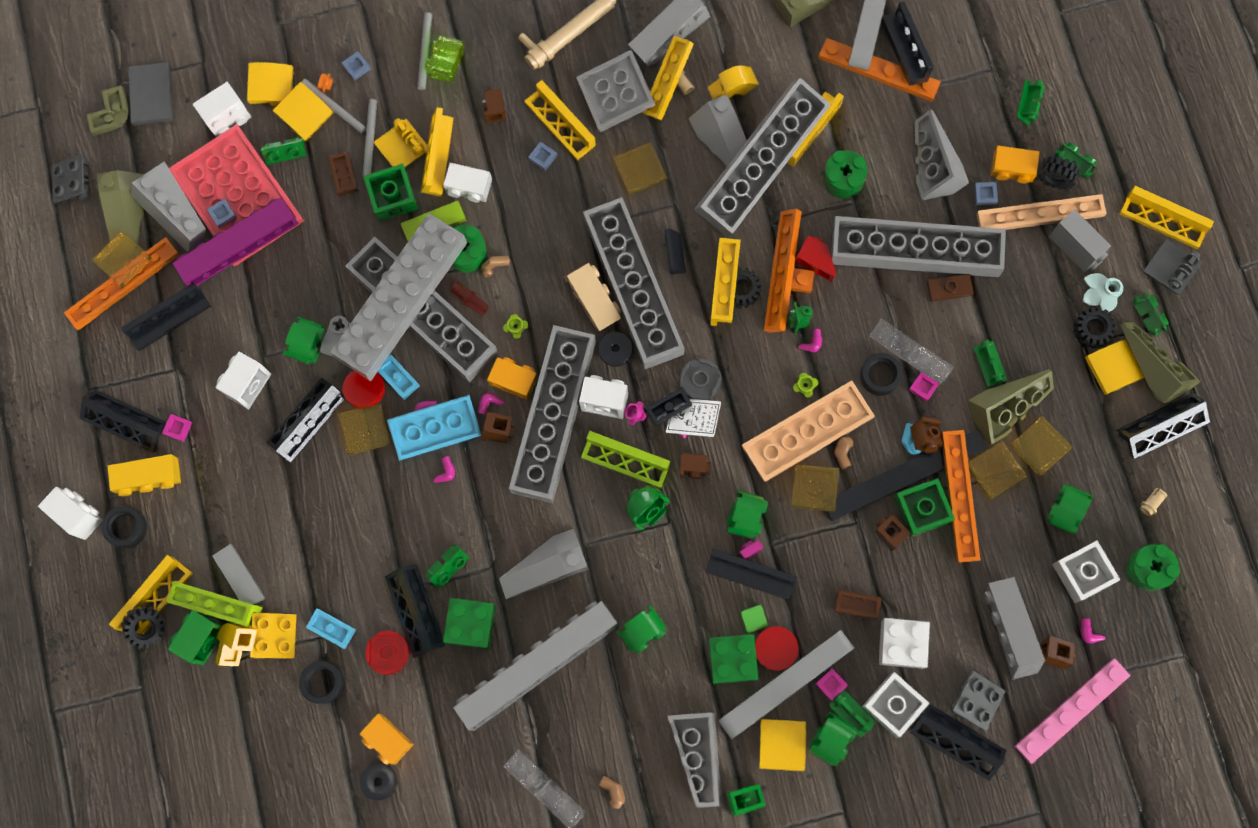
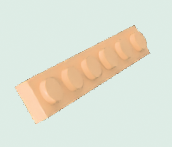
[976,194,1106,230]

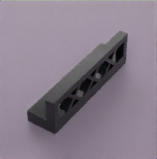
[881,1,934,86]
[121,283,211,351]
[266,378,345,463]
[79,390,167,453]
[1118,393,1210,459]
[705,549,797,600]
[385,564,446,658]
[910,704,1007,781]

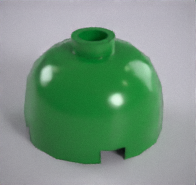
[626,486,670,530]

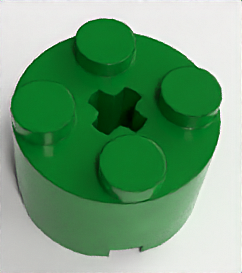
[823,150,867,199]
[452,225,487,273]
[283,316,326,365]
[1046,484,1093,535]
[726,490,768,539]
[1126,544,1180,591]
[615,605,667,654]
[808,712,858,766]

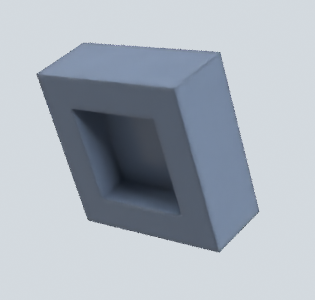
[342,51,371,81]
[528,142,557,171]
[974,182,998,205]
[207,199,237,229]

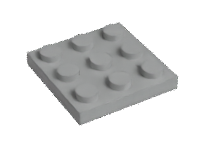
[576,50,656,132]

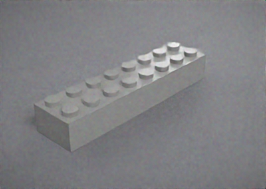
[694,78,831,236]
[583,197,684,370]
[330,213,467,381]
[831,216,1006,277]
[345,237,498,383]
[509,325,596,503]
[453,601,619,731]

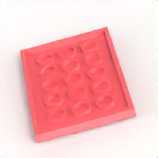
[169,124,304,267]

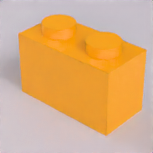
[990,146,1039,184]
[487,357,538,401]
[360,714,414,765]

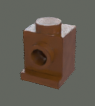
[482,88,507,123]
[481,412,515,444]
[910,417,943,453]
[679,453,711,479]
[875,515,911,551]
[1040,636,1076,670]

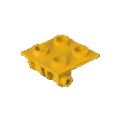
[374,118,427,167]
[250,613,297,659]

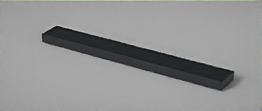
[822,429,988,521]

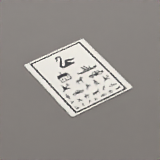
[666,399,721,437]

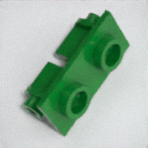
[1016,79,1045,126]
[261,137,307,165]
[1054,142,1098,179]
[1133,291,1169,337]
[788,302,813,334]
[973,340,1008,387]
[425,545,470,589]
[828,690,876,738]

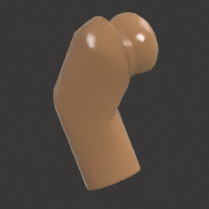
[480,256,510,277]
[834,437,853,470]
[599,776,625,809]

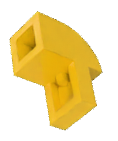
[708,65,759,100]
[215,623,257,666]

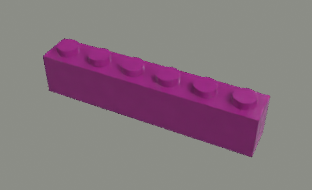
[173,197,299,286]

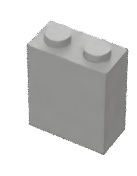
[1049,210,1111,273]

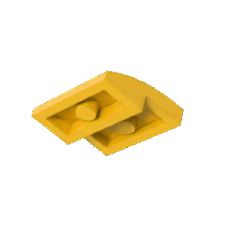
[247,63,293,106]
[273,82,333,141]
[1085,339,1145,395]
[759,719,806,771]

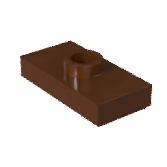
[328,151,358,196]
[927,274,974,302]
[834,590,882,620]

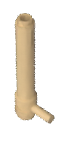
[518,0,616,70]

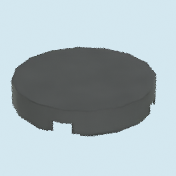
[679,358,722,400]

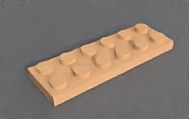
[742,381,875,483]

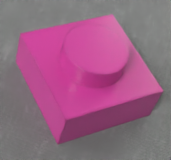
[909,372,940,402]
[162,414,192,442]
[739,540,763,560]
[816,669,848,701]

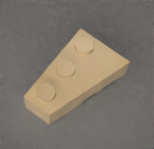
[563,263,621,331]

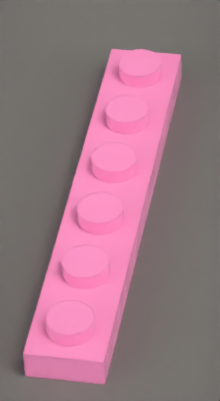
[1014,658,1131,764]

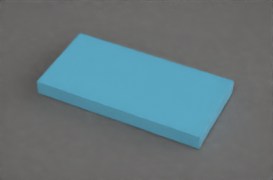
[387,395,482,461]

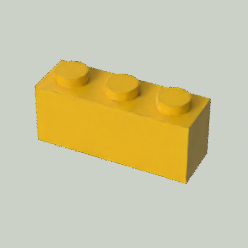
[108,454,181,496]

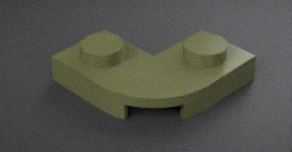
[86,86,129,136]

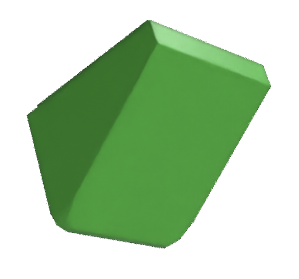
[740,604,768,634]

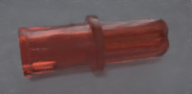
[450,281,489,315]

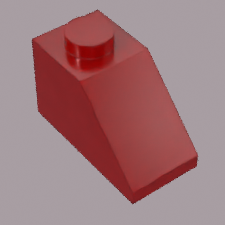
[795,236,836,282]

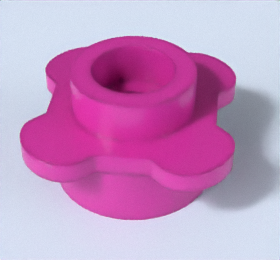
[625,401,646,426]

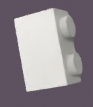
[443,163,492,202]

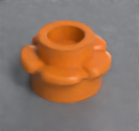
[317,73,334,93]

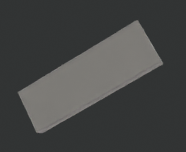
[213,544,266,605]

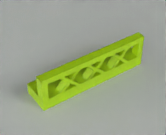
[581,431,670,489]
[166,581,262,627]

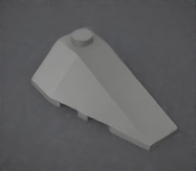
[689,94,747,167]
[915,109,969,200]
[499,529,588,600]

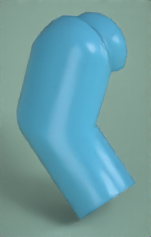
[901,423,921,455]

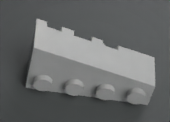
[628,0,711,67]
[131,161,206,252]
[984,577,1045,680]
[668,713,722,807]

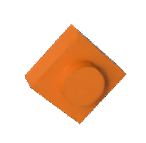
[791,268,815,294]

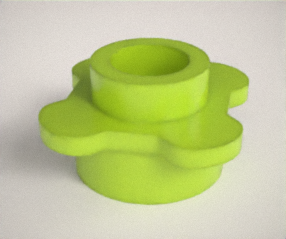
[503,314,528,339]
[793,373,818,398]

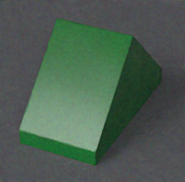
[726,784,765,816]

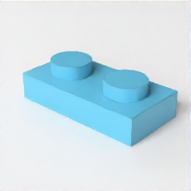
[378,355,420,400]
[306,608,356,649]

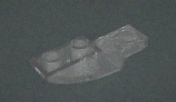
[869,318,954,384]
[503,749,586,828]

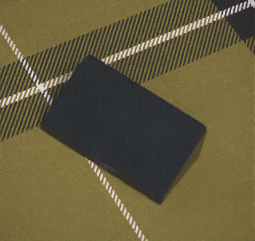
[665,228,686,275]
[644,387,692,426]

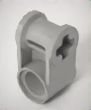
[320,316,350,357]

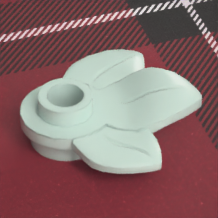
[1083,273,1123,312]

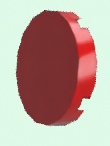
[342,371,385,409]
[755,626,799,671]
[365,630,410,675]

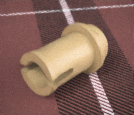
[677,70,694,95]
[1140,488,1167,516]

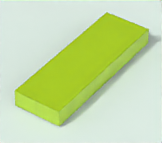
[401,201,467,241]

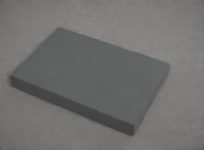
[128,62,174,125]

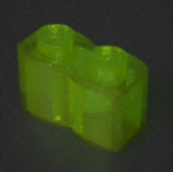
[425,35,464,83]

